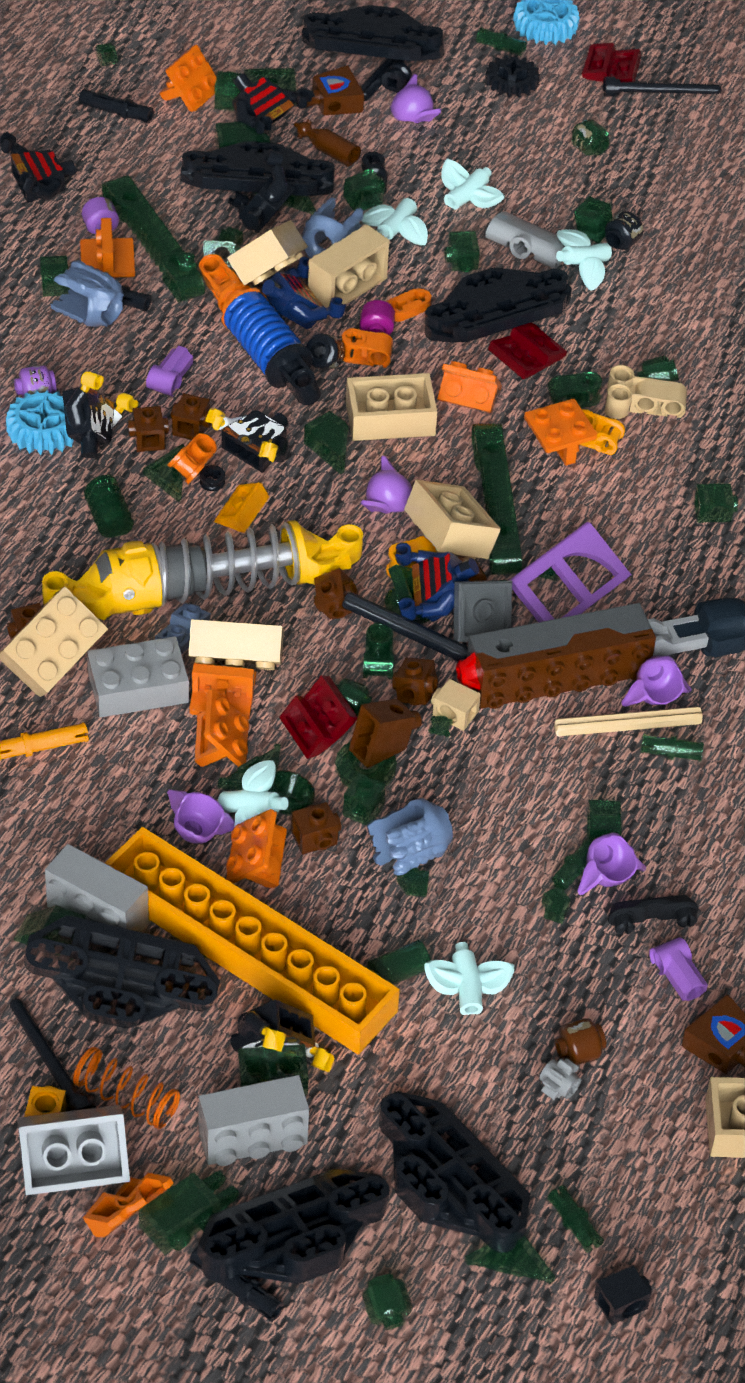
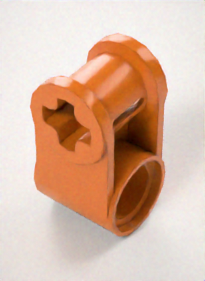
[342,328,393,368]
[167,433,217,484]

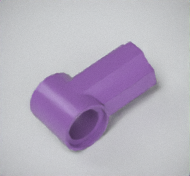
[146,346,193,397]
[649,937,708,1001]

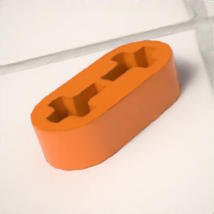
[387,288,431,322]

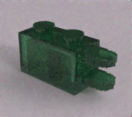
[139,1171,240,1255]

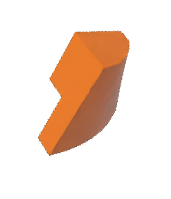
[83,1172,174,1237]

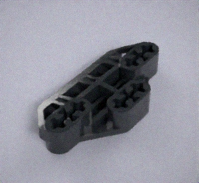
[301,5,444,61]
[181,141,335,196]
[424,268,572,342]
[24,915,220,1028]
[379,1091,530,1254]
[197,1169,390,1284]

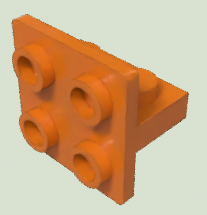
[159,45,222,112]
[80,218,135,278]
[437,361,502,413]
[524,399,597,466]
[189,663,256,720]
[194,689,249,768]
[226,809,287,888]

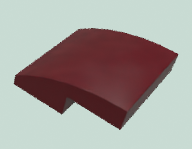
[582,43,641,82]
[488,322,567,380]
[279,675,358,759]

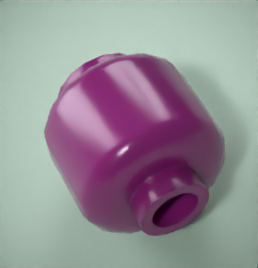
[360,299,395,336]

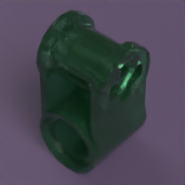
[547,372,602,408]
[363,623,394,680]

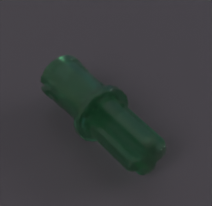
[552,839,593,890]

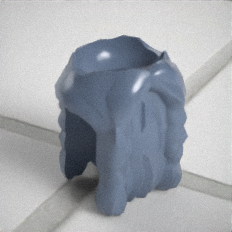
[302,198,364,258]
[51,260,124,328]
[367,798,453,875]

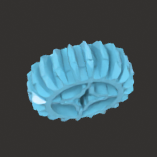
[513,0,580,46]
[6,389,73,456]

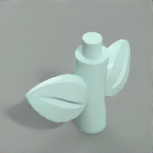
[441,158,505,210]
[361,198,428,245]
[556,229,612,291]
[218,760,288,826]
[424,942,514,1015]

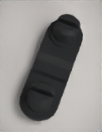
[608,895,698,935]

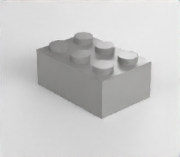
[87,636,189,718]
[45,844,149,945]
[199,1075,309,1166]
[17,1105,130,1195]

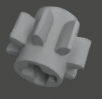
[539,1058,581,1100]

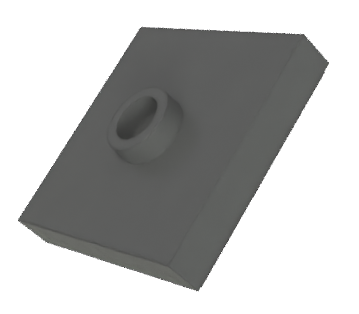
[453,580,512,642]

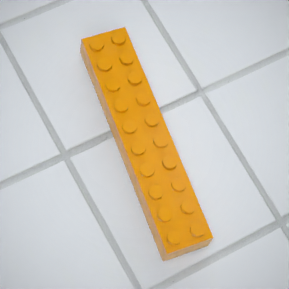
[105,827,400,1055]

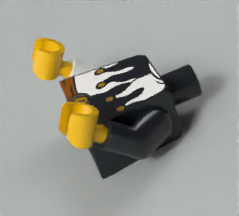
[63,371,138,458]
[205,408,289,473]
[231,999,334,1072]

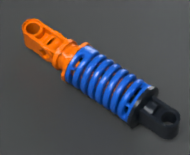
[199,254,321,405]

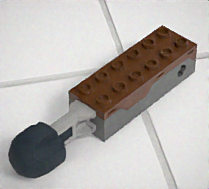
[456,598,745,709]

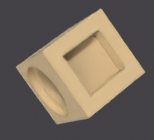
[431,679,481,731]

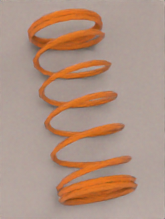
[73,1046,180,1130]

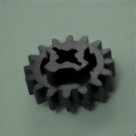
[485,55,540,98]

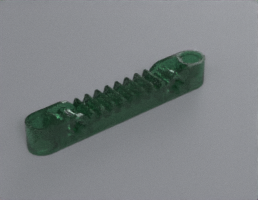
[101,175,205,303]
[472,423,522,575]

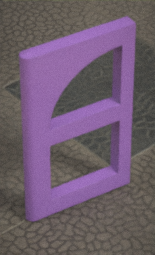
[510,522,631,622]

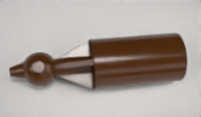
[294,119,361,167]

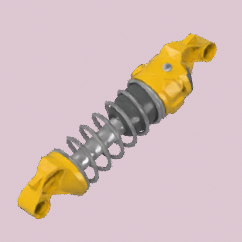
[42,520,363,620]

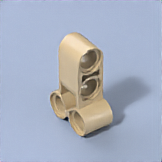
[605,365,687,419]

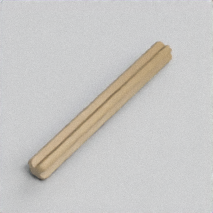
[554,707,703,736]

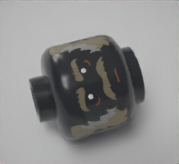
[604,211,643,250]
[306,333,345,370]

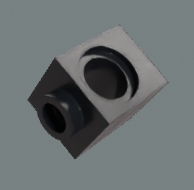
[594,1265,652,1326]

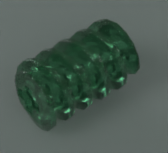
[84,475,134,538]

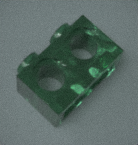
[238,1044,309,1095]

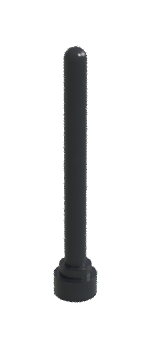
[603,76,722,97]
[10,998,97,1111]

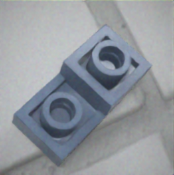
[155,603,211,655]

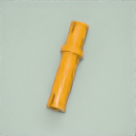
[0,722,89,760]

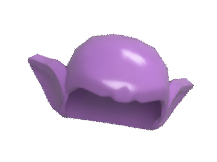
[390,74,441,123]
[361,456,412,514]
[621,655,691,707]
[167,789,235,844]
[577,832,646,895]

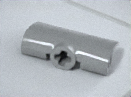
[485,211,565,269]

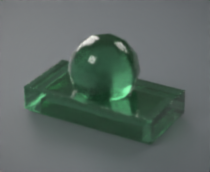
[384,565,430,624]

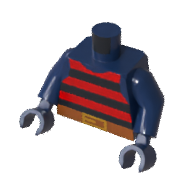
[262,257,346,329]
[395,543,479,622]

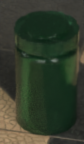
[367,940,431,985]

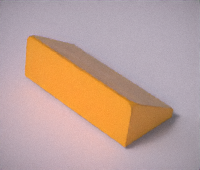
[214,483,269,533]

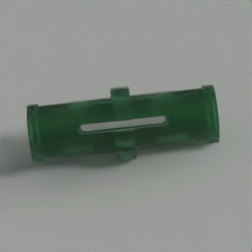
[476,27,527,57]
[640,734,704,762]
[547,1186,604,1253]

